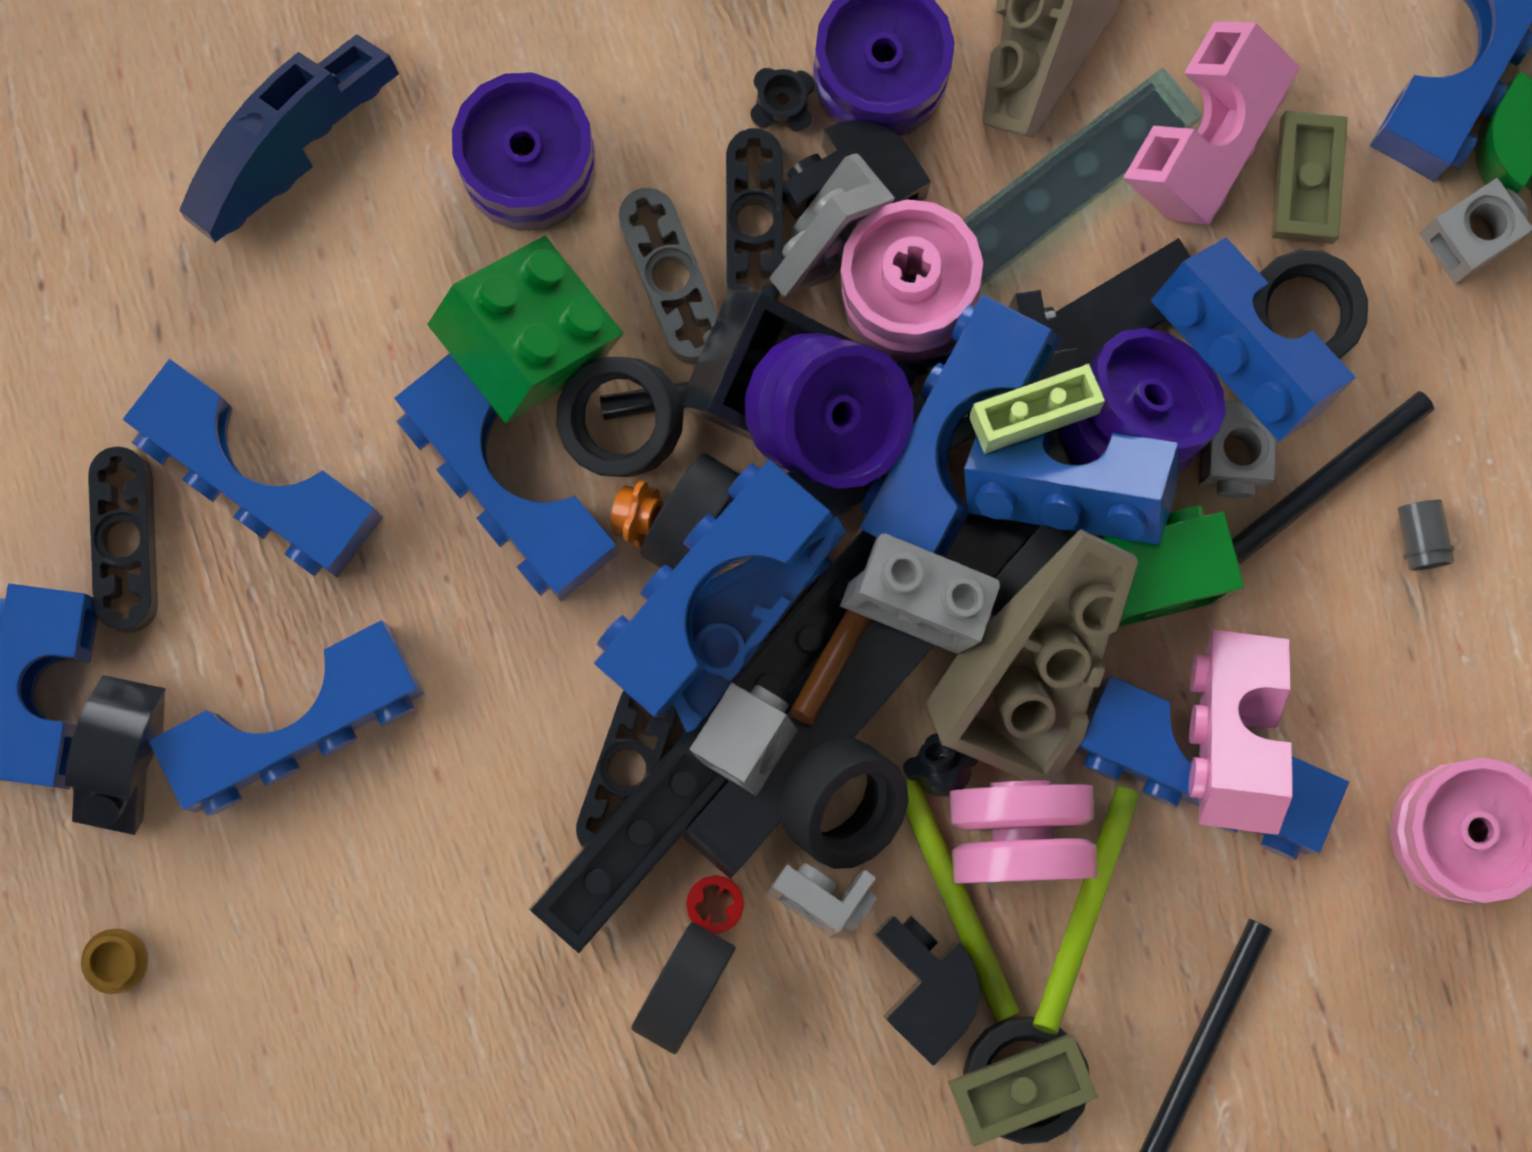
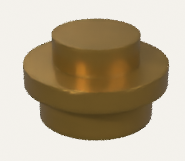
[81,929,148,994]

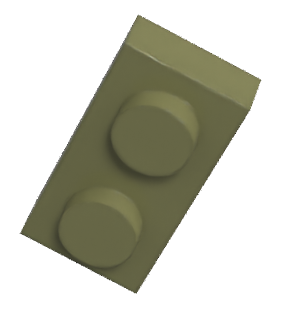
[1271,111,1348,244]
[947,1033,1098,1147]

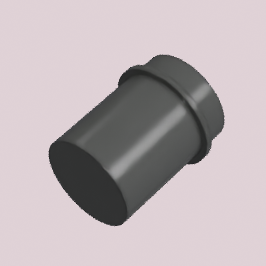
[1398,499,1455,571]

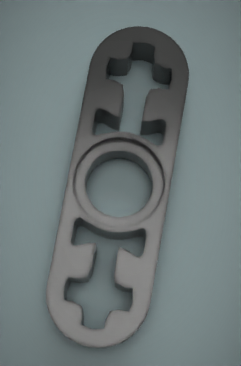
[619,188,718,364]

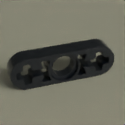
[726,128,783,301]
[88,446,158,633]
[576,690,677,847]

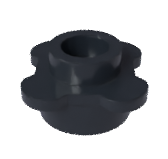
[750,68,815,132]
[903,733,979,797]

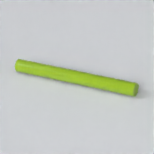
[905,778,1020,1022]
[1032,786,1140,1035]

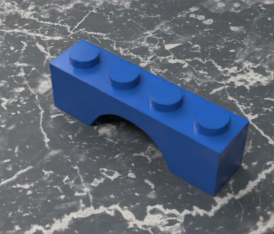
[1369,0,1532,182]
[860,294,1062,558]
[394,353,619,601]
[122,358,383,578]
[593,459,834,716]
[148,620,425,817]
[1075,676,1350,860]

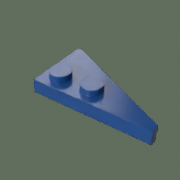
[673,516,846,733]

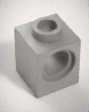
[1419,178,1532,284]
[1199,400,1276,498]
[689,683,798,796]

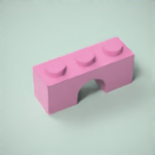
[1123,21,1300,225]
[1188,629,1292,835]

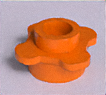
[610,480,663,549]

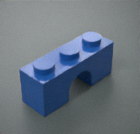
[1151,237,1356,442]
[964,432,1178,545]
[0,583,98,790]

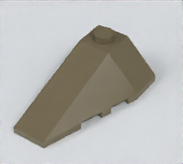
[983,0,1123,138]
[926,530,1138,785]

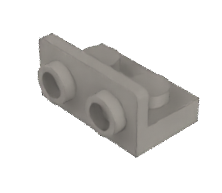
[769,153,895,298]
[840,534,1000,654]
[767,863,877,936]

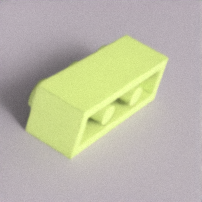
[969,364,1105,454]

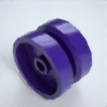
[812,0,955,136]
[452,72,596,231]
[1060,328,1226,478]
[745,333,914,489]

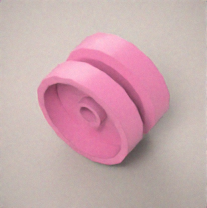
[840,199,983,363]
[1389,757,1532,903]
[949,780,1098,883]

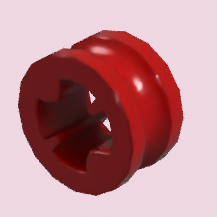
[686,875,744,934]

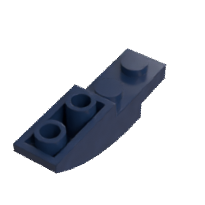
[179,34,399,243]

